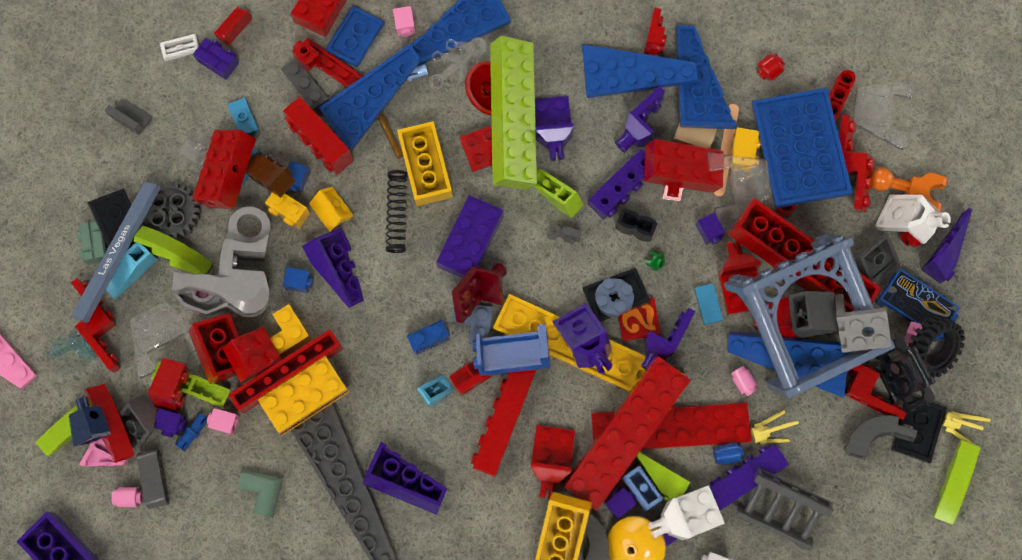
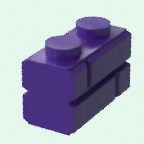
[193,38,239,80]

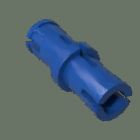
[175,413,207,452]

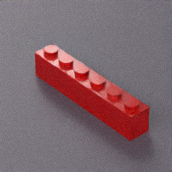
[228,329,343,414]
[471,369,537,478]

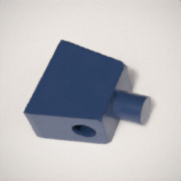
[69,397,110,447]

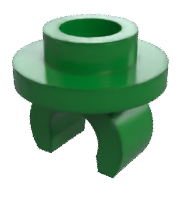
[644,251,665,271]

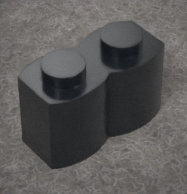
[615,209,658,242]

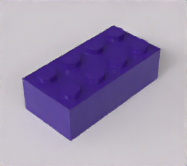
[436,195,504,278]
[16,512,99,560]

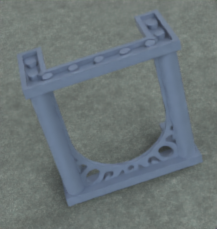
[724,233,895,399]

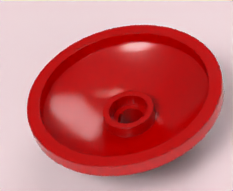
[465,61,492,116]

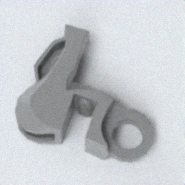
[172,206,270,318]

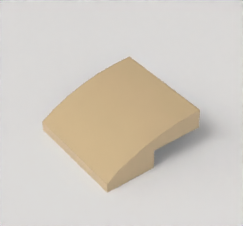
[673,123,717,148]

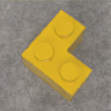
[270,304,312,359]

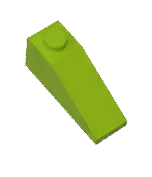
[533,168,584,218]
[635,452,690,503]

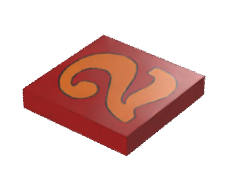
[618,298,661,342]

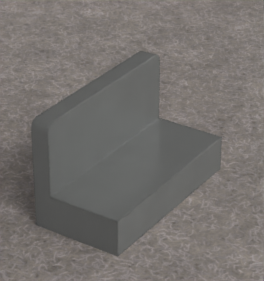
[104,99,152,135]

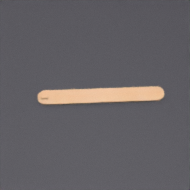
[714,104,739,196]

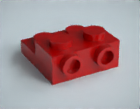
[644,7,667,56]

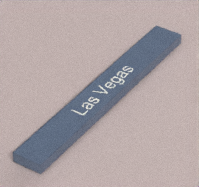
[71,182,161,323]

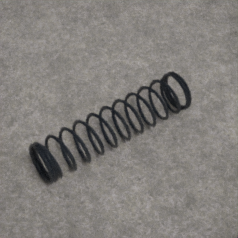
[385,170,408,253]

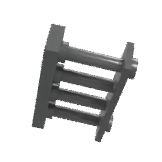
[737,467,833,550]

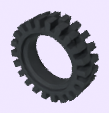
[908,316,965,378]

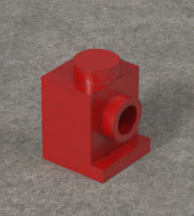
[292,40,322,72]

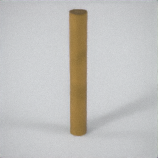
[378,111,403,159]

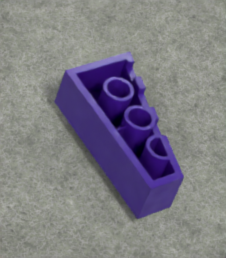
[363,442,447,515]

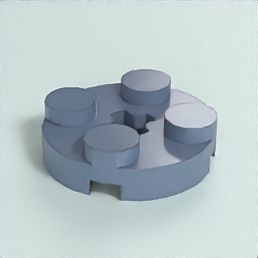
[595,278,634,317]

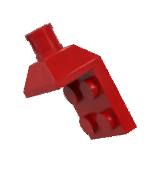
[718,241,761,315]
[530,425,575,499]

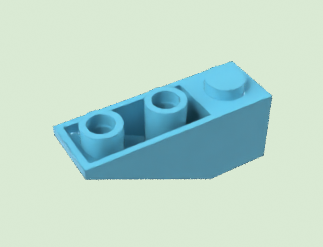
[106,243,158,300]

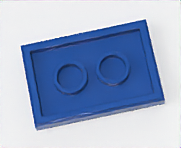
[325,6,385,68]

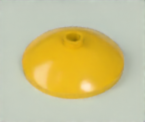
[607,516,666,560]

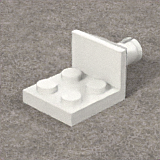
[875,194,951,244]
[648,485,725,540]

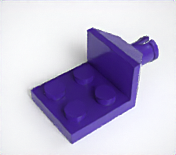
[615,86,665,153]
[535,96,574,161]
[552,303,612,374]
[641,308,695,370]

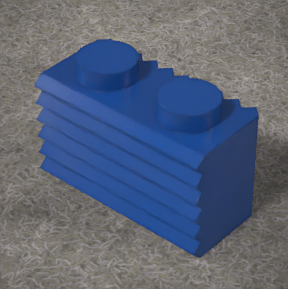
[406,320,450,356]

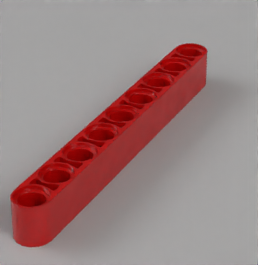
[775,70,856,218]

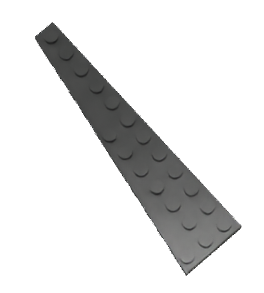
[291,403,397,560]

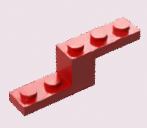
[839,115,875,213]
[71,278,120,373]
[845,364,906,422]

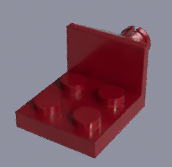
[452,263,507,323]

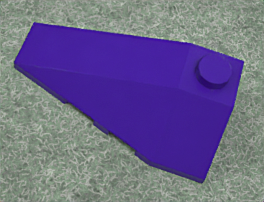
[922,208,972,284]

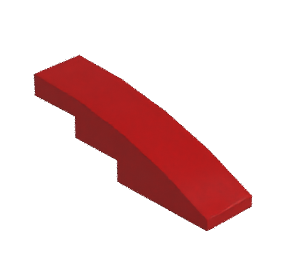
[85,383,134,463]

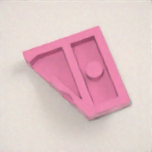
[79,439,135,466]

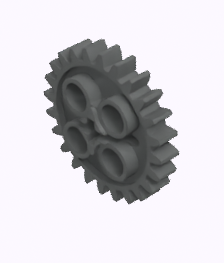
[141,181,201,240]

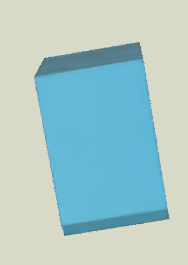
[417,375,454,408]

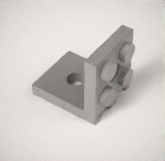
[835,294,892,352]

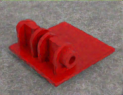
[460,125,492,172]

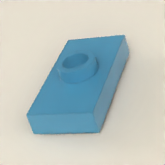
[227,97,259,135]

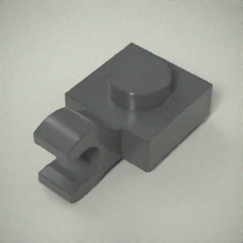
[547,224,582,244]

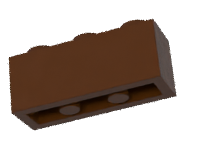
[246,152,295,198]

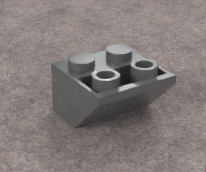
[788,291,839,338]

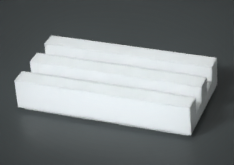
[160,34,199,61]

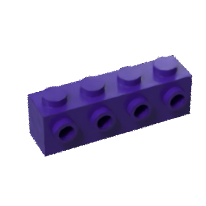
[587,149,645,220]

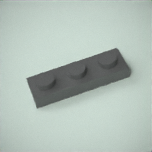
[281,58,329,111]

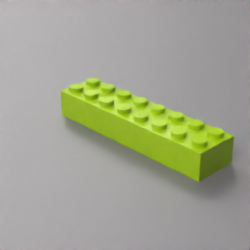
[490,36,537,190]

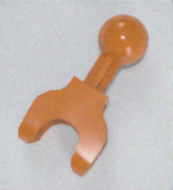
[871,167,948,213]

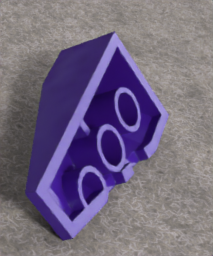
[302,228,364,308]

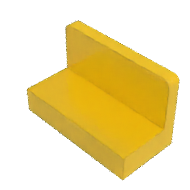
[309,186,354,232]

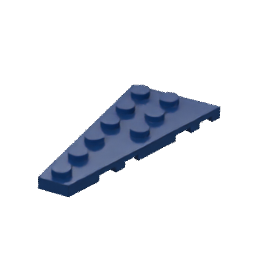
[411,0,511,66]
[675,25,737,129]
[319,44,421,153]
[582,44,698,98]
[728,331,849,398]

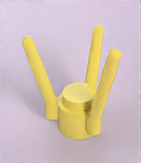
[751,410,799,445]
[942,411,991,444]

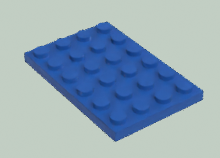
[752,88,852,208]

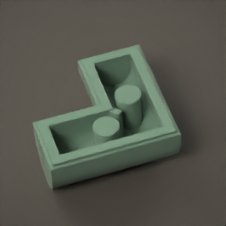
[238,469,283,517]

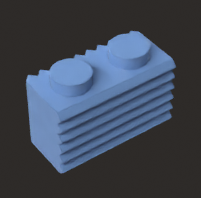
[622,466,663,511]

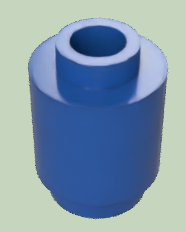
[713,442,744,465]

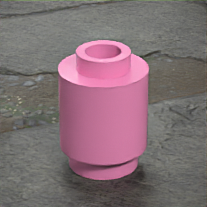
[731,366,758,396]
[112,487,144,507]

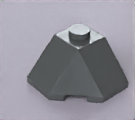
[119,394,157,444]

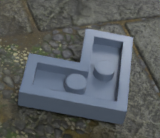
[452,305,493,344]

